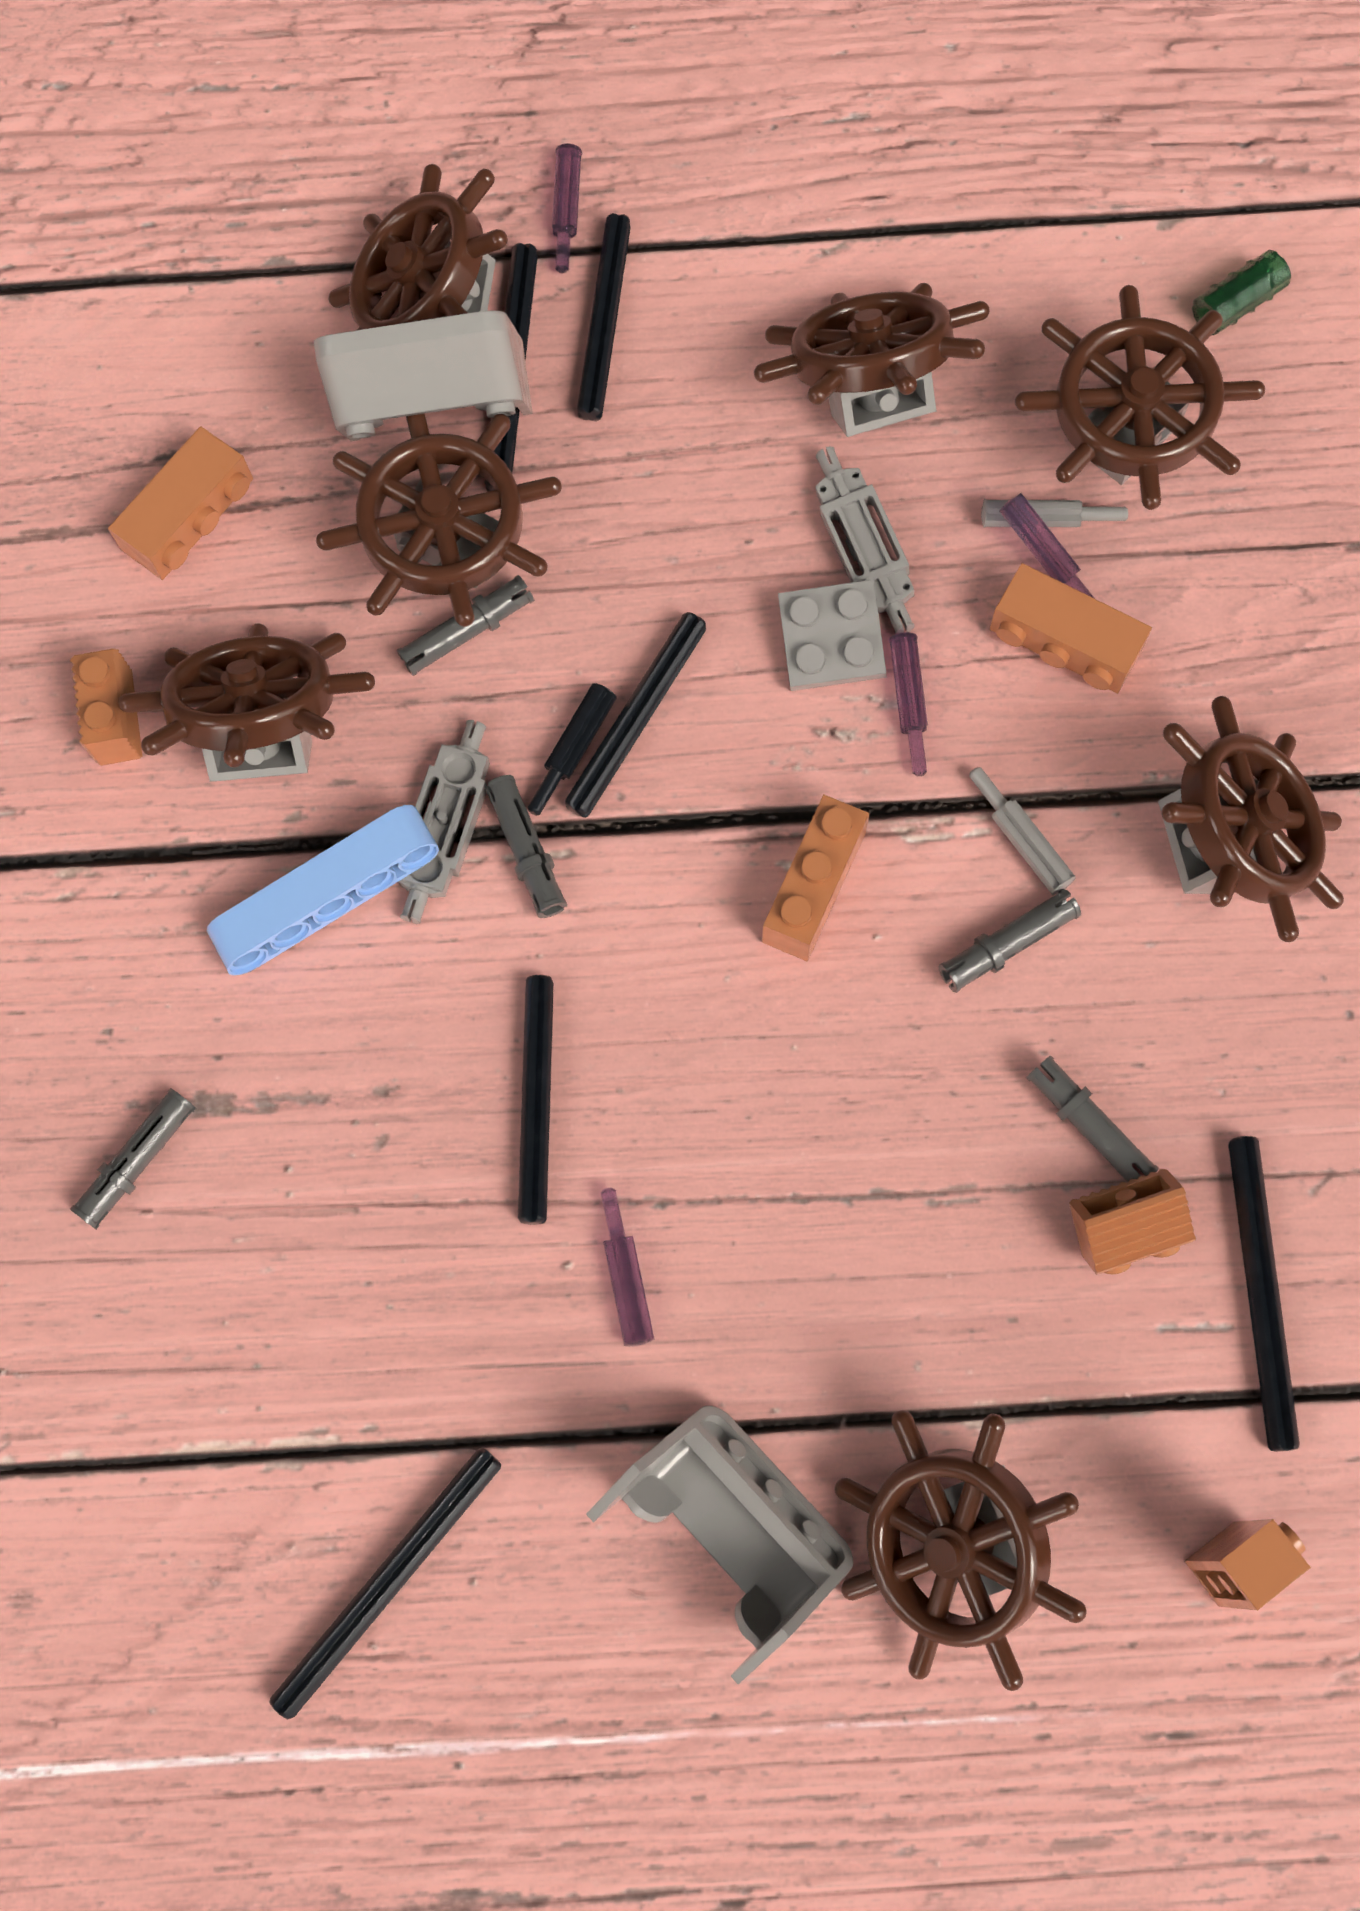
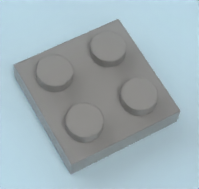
[778,579,887,691]

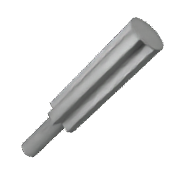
[981,499,1128,528]
[969,767,1076,895]

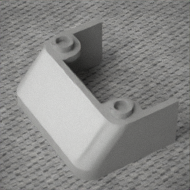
[314,311,533,441]
[586,1406,853,1684]

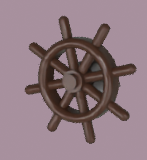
[328,164,508,330]
[754,283,990,437]
[1015,285,1265,510]
[316,413,562,627]
[118,623,375,782]
[1158,696,1344,942]
[835,1410,1087,1691]

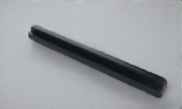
[577,213,631,421]
[565,612,706,818]
[518,975,554,1225]

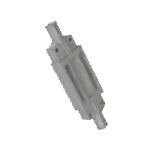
[815,446,915,635]
[398,720,490,924]

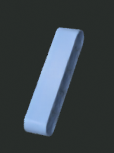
[206,805,439,975]

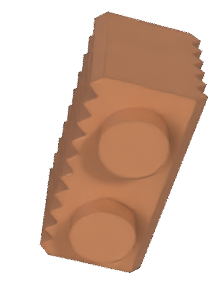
[70,648,143,766]
[1069,1169,1196,1275]

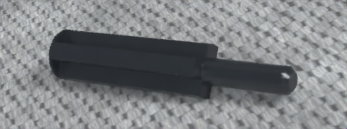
[527,683,617,816]

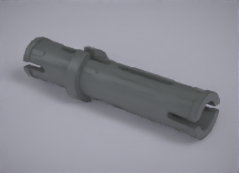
[397,575,535,676]
[485,775,567,918]
[938,889,1081,993]
[1026,1055,1159,1182]
[70,1088,196,1230]

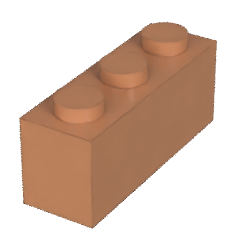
[108,426,253,580]
[989,563,1153,694]
[762,794,870,962]
[1184,1519,1311,1611]

